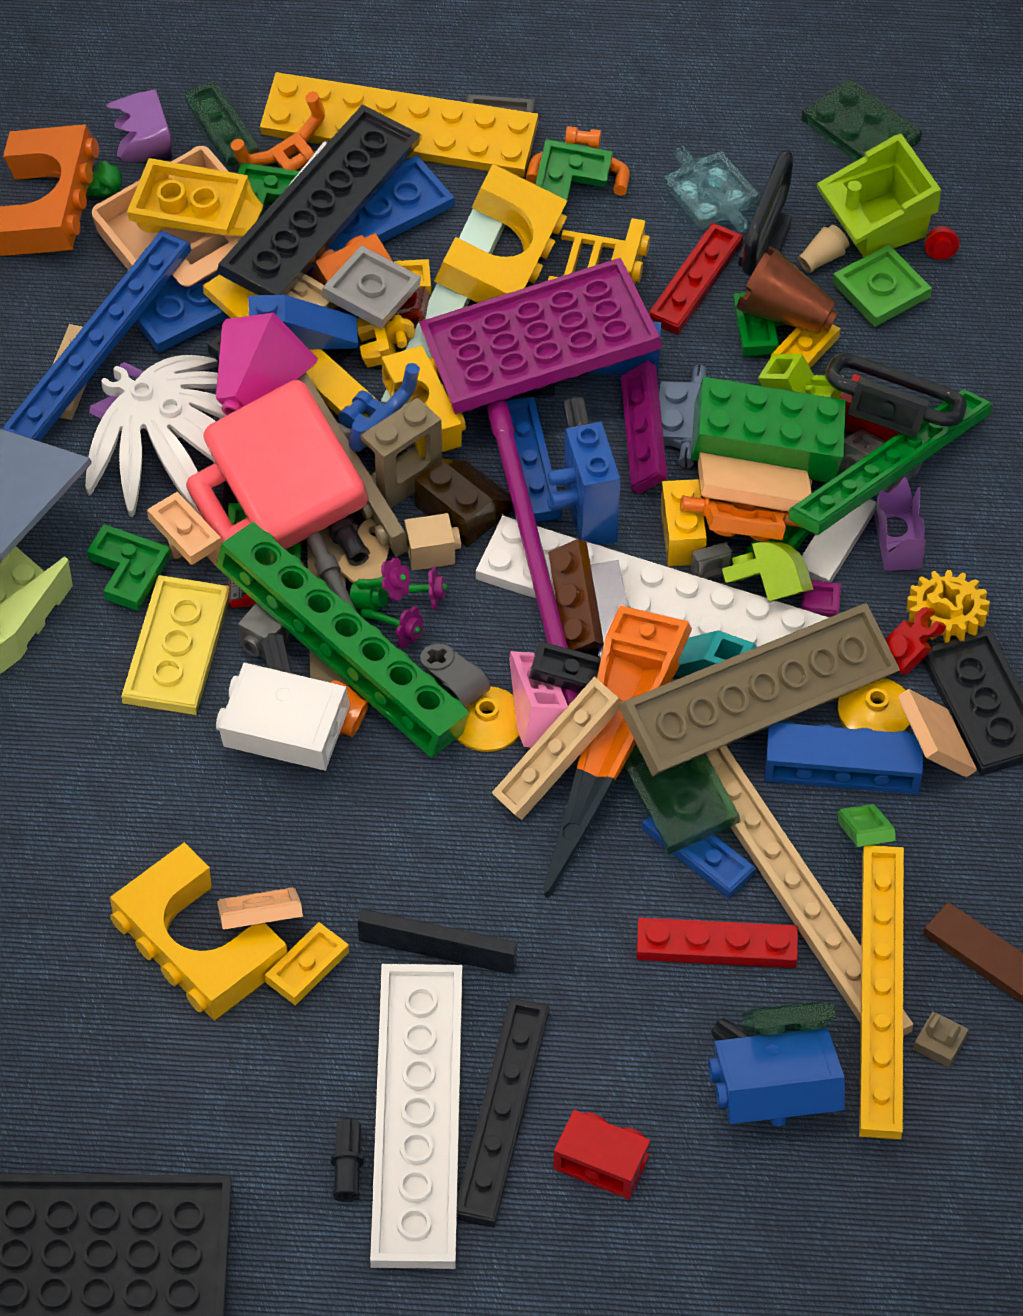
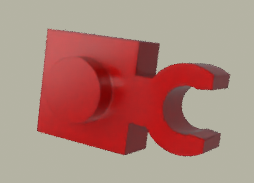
[885,607,946,675]

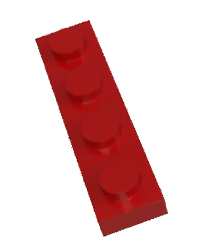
[637,918,798,968]

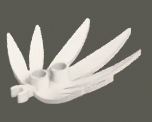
[85,355,227,518]

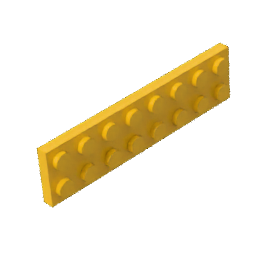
[260,72,539,177]

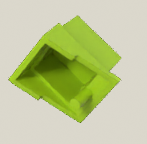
[817,133,941,257]

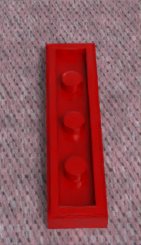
[648,222,743,335]

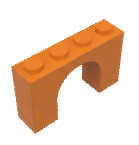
[0,124,99,256]

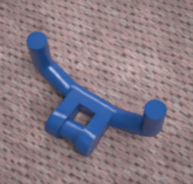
[338,363,420,452]

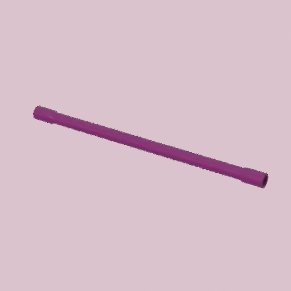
[487,401,579,706]

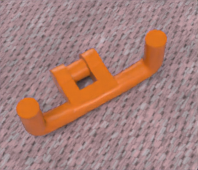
[231,91,325,171]
[525,126,630,196]

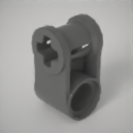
[420,643,490,708]

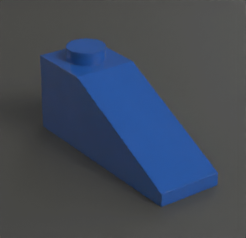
[248,295,358,350]

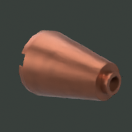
[736,246,839,334]

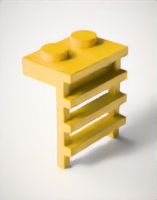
[548,218,650,285]

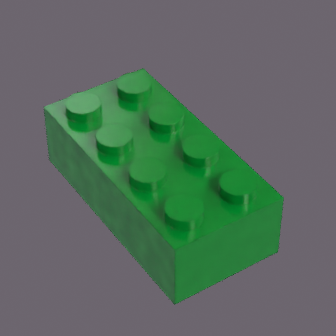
[691,376,846,482]

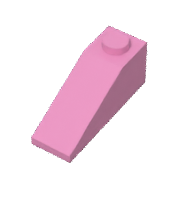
[509,651,568,748]

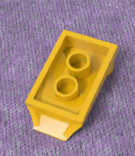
[127,158,263,236]

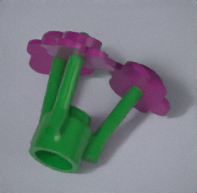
[350,558,447,649]

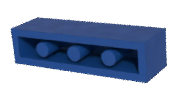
[764,721,923,795]

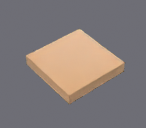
[898,689,977,777]
[217,887,303,929]

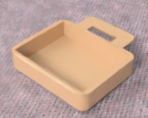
[92,146,243,287]

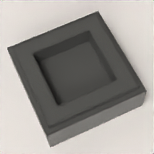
[691,542,732,580]

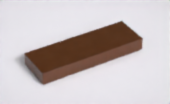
[923,902,1023,1002]

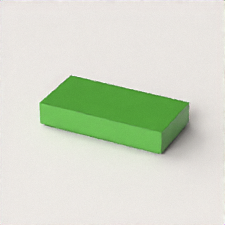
[837,804,896,847]

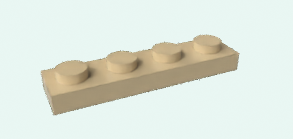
[492,676,623,820]

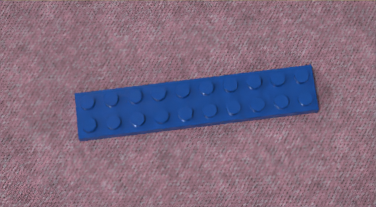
[135,155,455,353]

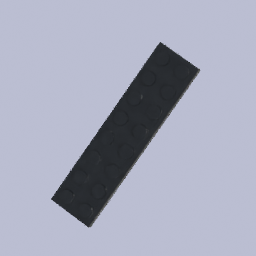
[217,104,421,295]

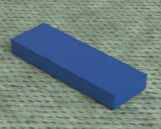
[642,799,756,899]

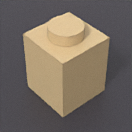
[404,513,461,571]

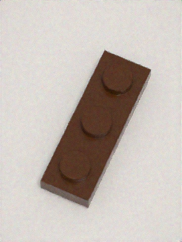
[548,539,604,653]

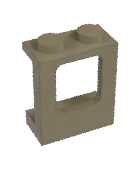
[361,398,442,508]

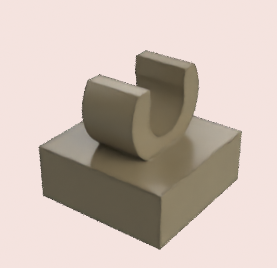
[913,1011,969,1068]

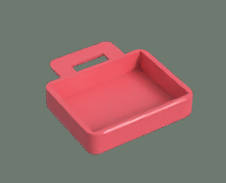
[186,380,368,550]

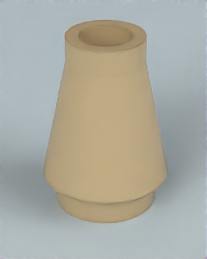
[797,225,849,273]

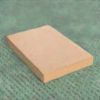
[698,452,812,512]

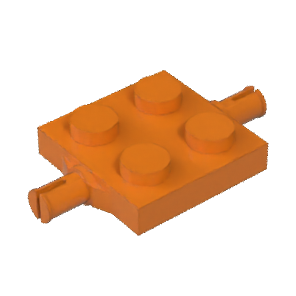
[680,495,803,542]

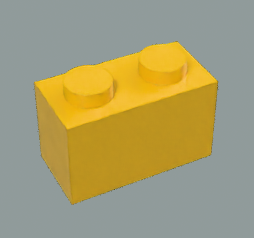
[661,479,707,567]

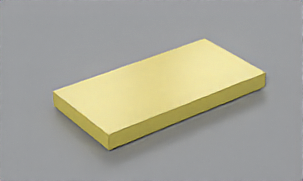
[121,575,229,715]

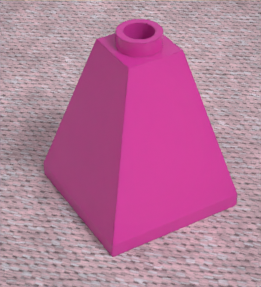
[216,312,318,415]

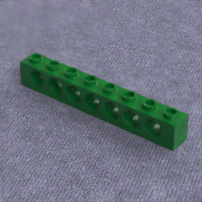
[216,522,470,758]

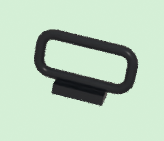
[738,150,793,276]
[825,354,967,438]

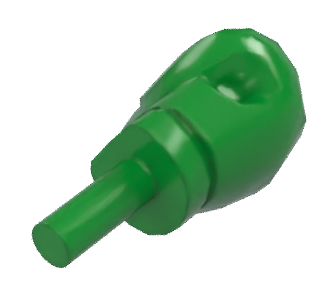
[86,161,122,197]

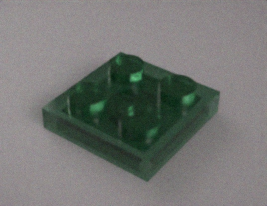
[742,1001,836,1035]

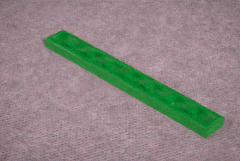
[788,389,992,535]

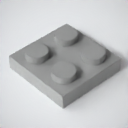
[322,245,421,329]

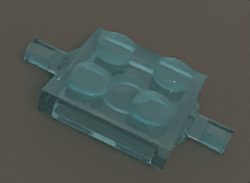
[664,146,759,232]

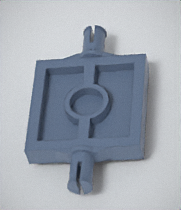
[659,365,708,468]

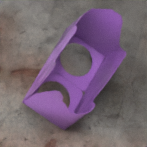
[105,90,173,162]
[874,477,926,571]

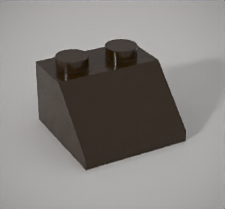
[415,459,514,547]

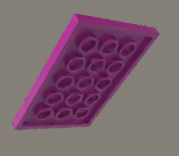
[419,258,662,414]

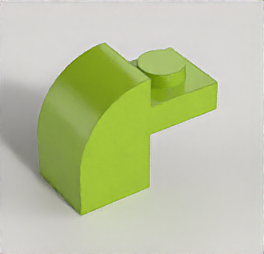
[758,354,844,399]
[722,541,814,601]

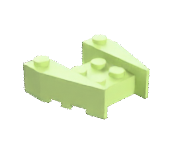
[0,546,73,674]

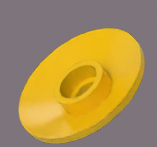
[838,678,910,732]
[457,686,520,752]

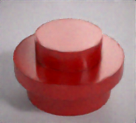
[924,226,960,260]

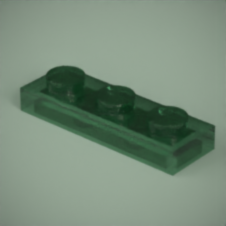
[185,81,259,168]

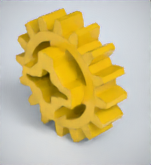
[907,570,989,643]

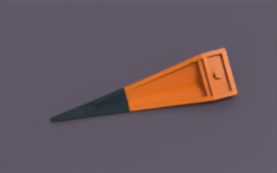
[543,605,692,898]

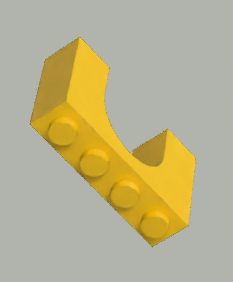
[434,164,567,303]
[110,842,287,1021]

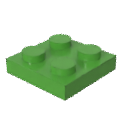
[832,244,932,327]

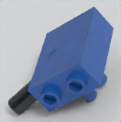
[547,397,620,545]
[708,1018,845,1127]

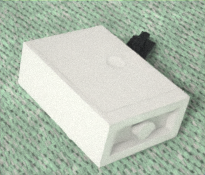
[216,633,350,771]

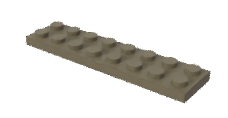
[618,603,900,776]

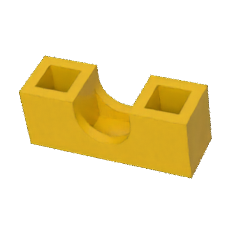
[382,345,466,459]

